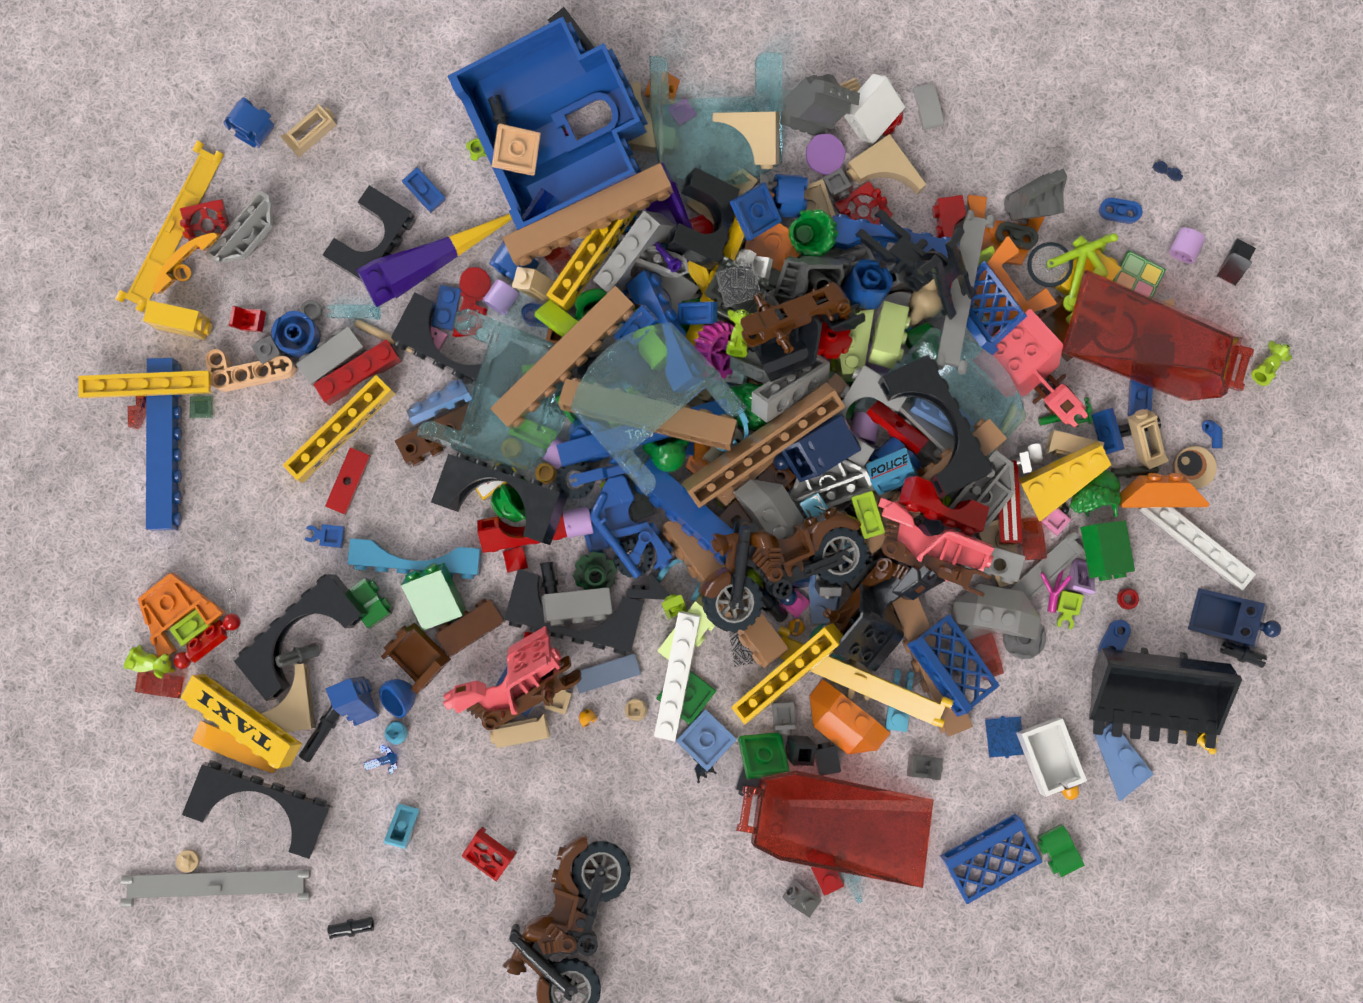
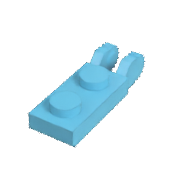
[885,669,914,732]

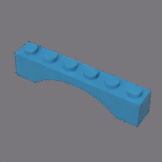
[348,538,482,579]

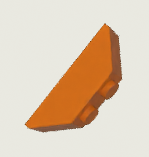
[1119,473,1209,508]
[809,679,891,754]

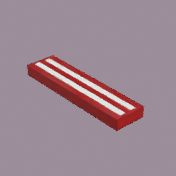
[998,460,1022,544]

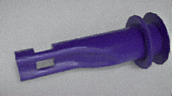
[655,242,682,272]

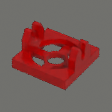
[834,181,893,225]
[180,199,230,249]
[461,827,517,882]

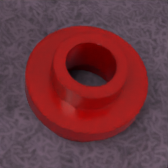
[1117,588,1139,610]

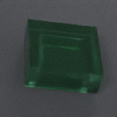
[189,396,213,419]

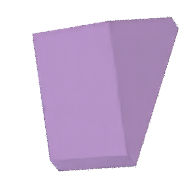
[1065,558,1095,595]

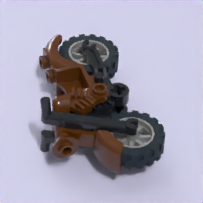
[698,507,869,633]
[502,834,631,1003]

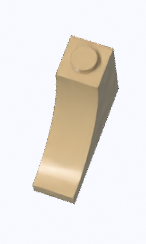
[627,82,679,156]
[713,112,780,169]
[846,134,926,195]
[261,663,316,732]

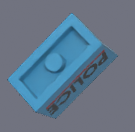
[866,448,919,495]

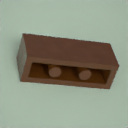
[435,598,506,657]

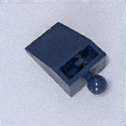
[773,414,861,483]
[1188,588,1282,649]

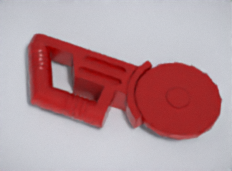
[452,267,491,338]

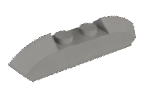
[608,235,689,278]

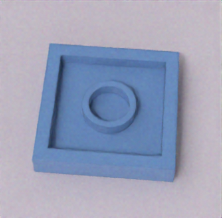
[676,709,737,772]

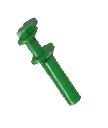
[1038,397,1093,428]

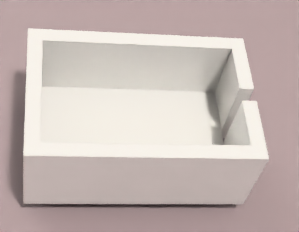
[1016,717,1087,797]

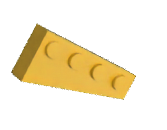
[1019,441,1111,522]

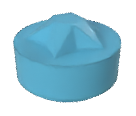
[385,721,408,745]

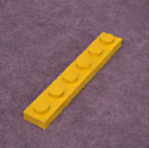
[78,371,211,398]

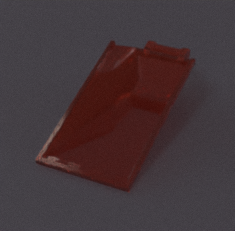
[1062,270,1254,401]
[736,770,934,888]

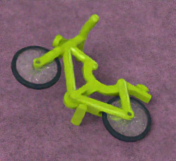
[1027,233,1146,354]

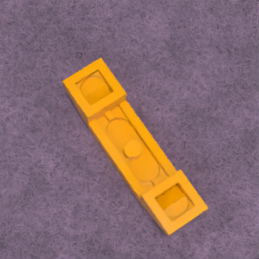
[153,233,221,294]
[192,721,276,773]

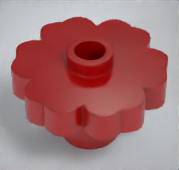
[817,322,853,359]

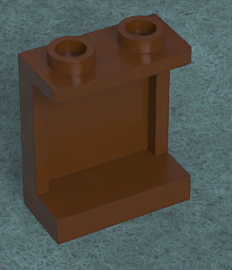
[1037,294,1103,362]
[381,623,451,694]

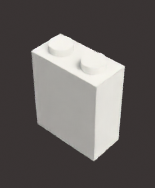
[844,74,905,144]

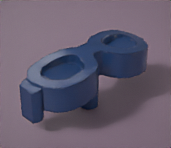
[1152,161,1183,181]

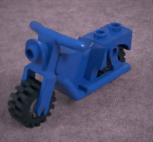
[556,450,673,578]

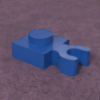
[305,524,345,548]

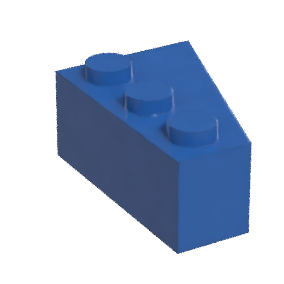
[325,677,379,726]

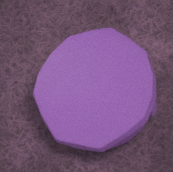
[806,134,846,175]

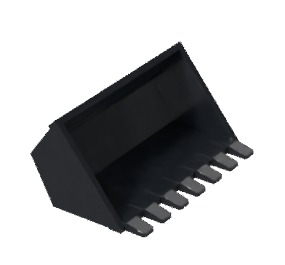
[1089,647,1242,749]

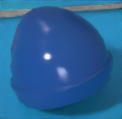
[379,679,416,718]

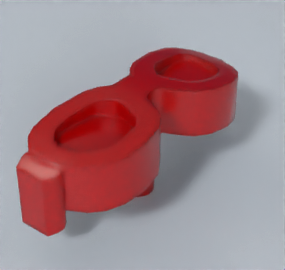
[882,111,903,136]

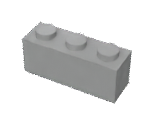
[296,327,367,387]
[542,588,612,626]

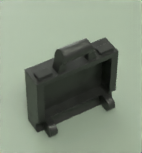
[704,257,770,321]

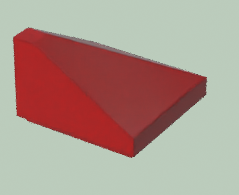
[503,546,528,573]

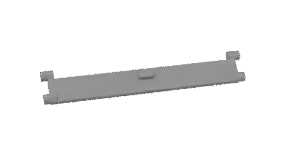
[936,210,995,374]
[942,531,1086,676]
[120,870,310,907]

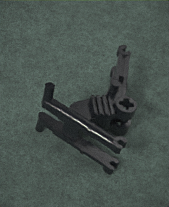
[855,209,977,320]

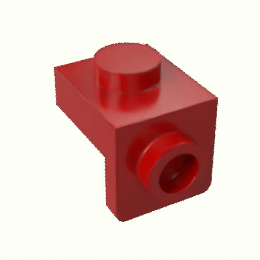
[229,306,266,333]

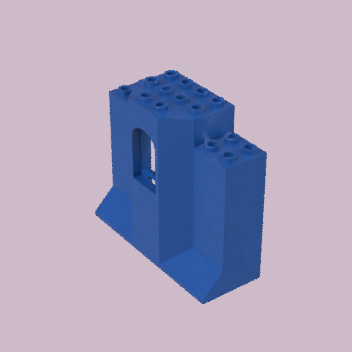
[447,17,648,230]

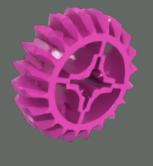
[692,321,734,380]

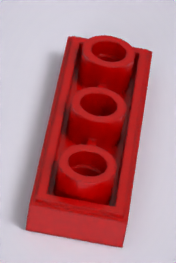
[866,400,929,454]
[325,447,371,515]

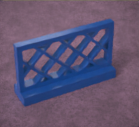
[949,261,1027,355]
[906,614,1000,717]
[940,814,1042,904]

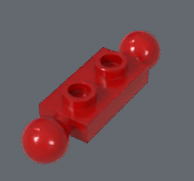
[173,613,241,669]

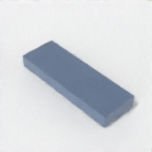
[576,653,641,694]

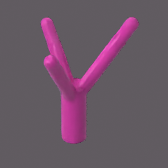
[1040,568,1071,613]

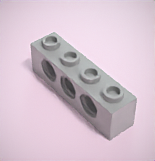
[751,355,830,422]
[940,532,1026,584]

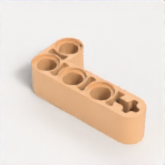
[206,349,297,392]

